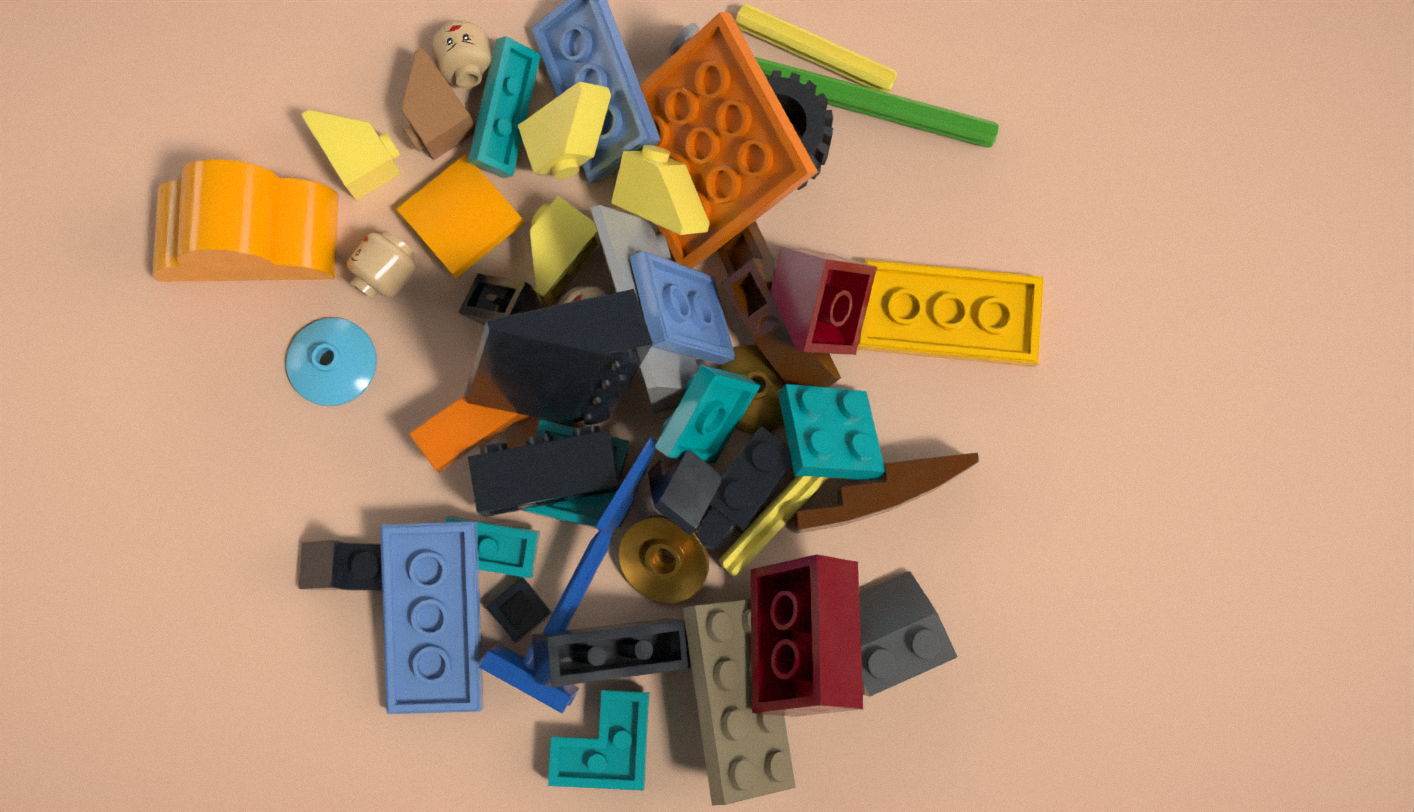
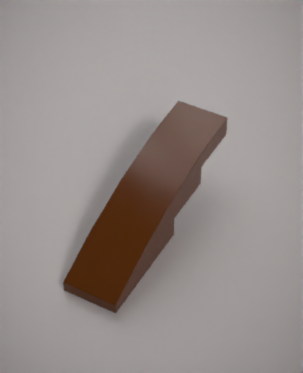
[794,452,979,534]

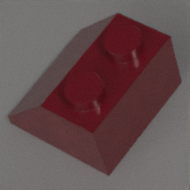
[770,247,877,355]

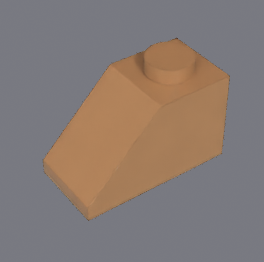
[401,47,475,160]

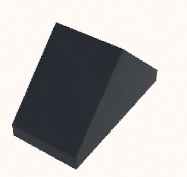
[458,273,540,325]

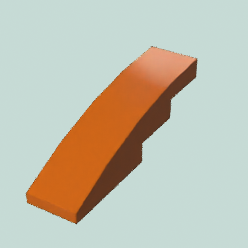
[409,395,531,473]

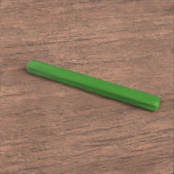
[754,56,999,148]

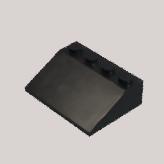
[464,289,653,425]

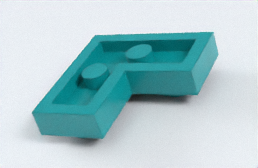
[548,690,650,791]

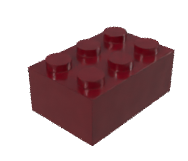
[750,554,863,717]

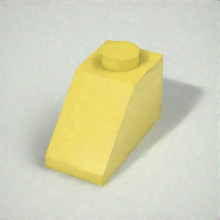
[518,82,611,179]
[301,110,402,200]
[611,145,710,235]
[530,196,601,307]

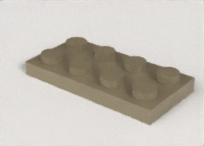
[683,599,796,806]

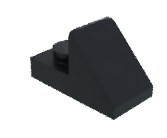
[648,450,722,535]
[299,540,382,591]

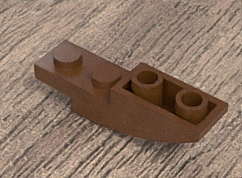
[717,221,841,388]

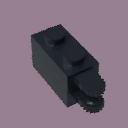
[696,426,793,552]

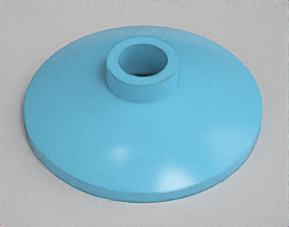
[286,318,377,406]

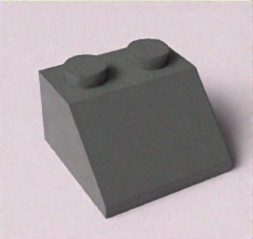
[859,571,958,697]

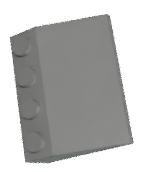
[591,205,706,415]

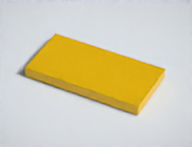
[857,259,1044,367]

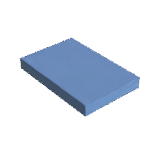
[630,251,735,365]

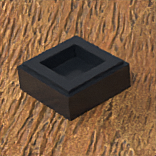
[486,577,553,643]

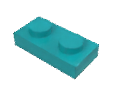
[445,516,540,578]

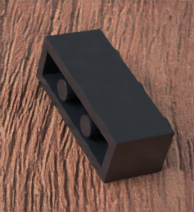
[468,425,621,517]
[532,618,691,687]

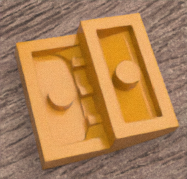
[396,154,525,279]

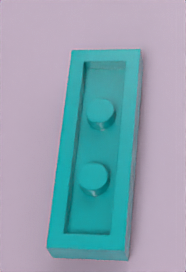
[468,36,541,178]

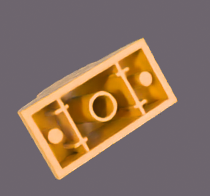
[152,159,338,282]

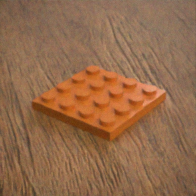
[640,12,818,269]

